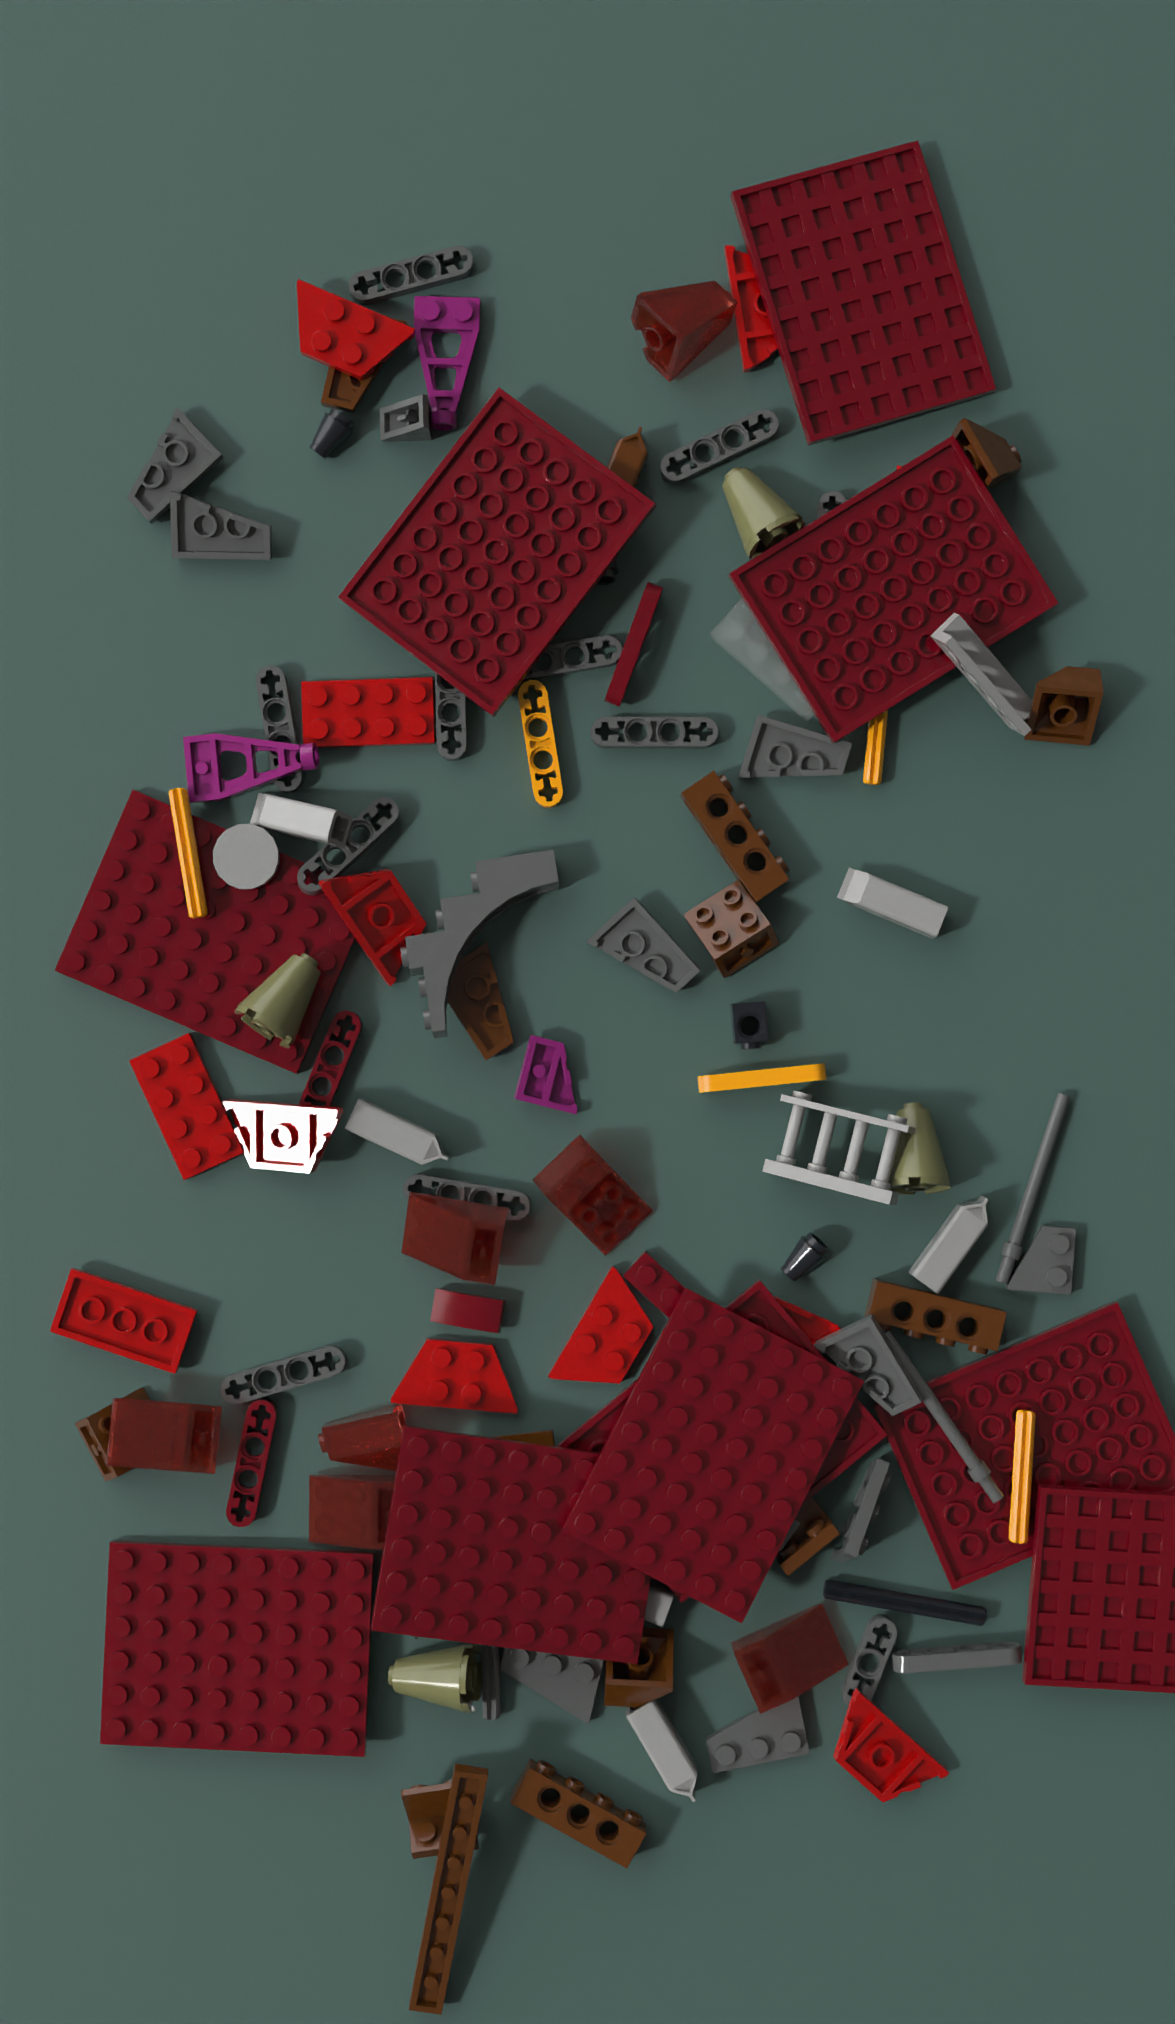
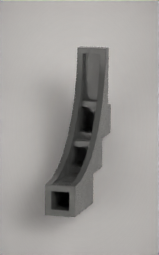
[400,850,559,1038]

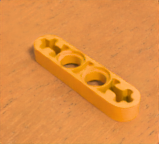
[518,680,563,808]
[697,1063,827,1093]

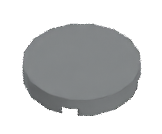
[213,824,280,890]

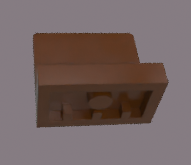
[684,880,779,979]
[75,1388,173,1482]
[776,1497,840,1576]
[401,1779,479,1859]

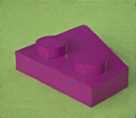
[514,1035,577,1114]

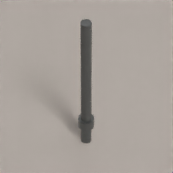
[995,1093,1070,1284]
[884,1330,1004,1503]

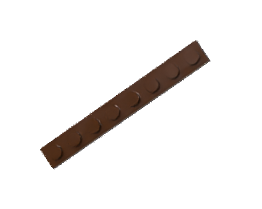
[409,1764,488,2015]

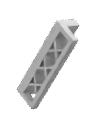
[931,612,1032,736]

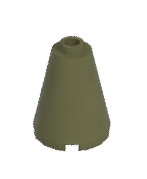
[722,467,805,559]
[234,953,321,1049]
[888,1102,951,1195]
[388,1644,482,1713]

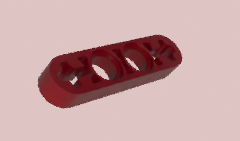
[604,582,663,707]
[299,1010,362,1107]
[226,1398,278,1527]

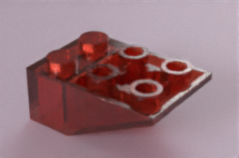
[532,1135,653,1256]
[401,1192,508,1285]
[106,1398,222,1474]
[309,1475,395,1549]
[731,1603,849,1714]

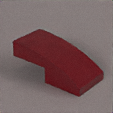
[430,1288,506,1333]

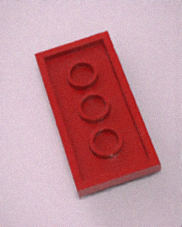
[301,677,435,748]
[129,1033,244,1180]
[50,1268,198,1374]

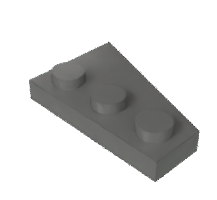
[127,407,223,524]
[738,714,852,778]
[586,897,701,993]
[814,1314,923,1416]
[500,1648,604,1725]

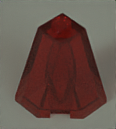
[631,281,738,382]
[318,1404,407,1471]

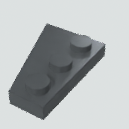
[170,491,272,560]
[830,1458,891,1564]
[705,1685,810,1774]

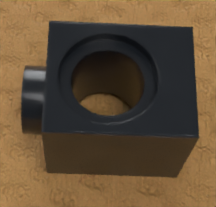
[730,1001,769,1050]

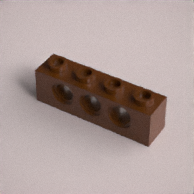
[680,770,790,903]
[864,1278,1007,1355]
[510,1758,647,1869]

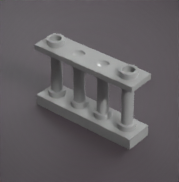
[762,1090,916,1206]

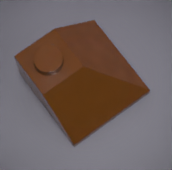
[951,418,1022,491]
[1024,666,1104,746]
[604,1627,674,1707]

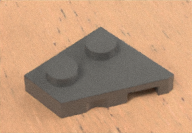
[1005,1225,1076,1295]

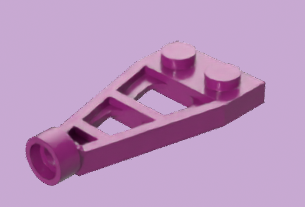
[414,296,481,431]
[183,733,320,804]

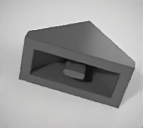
[379,394,432,442]

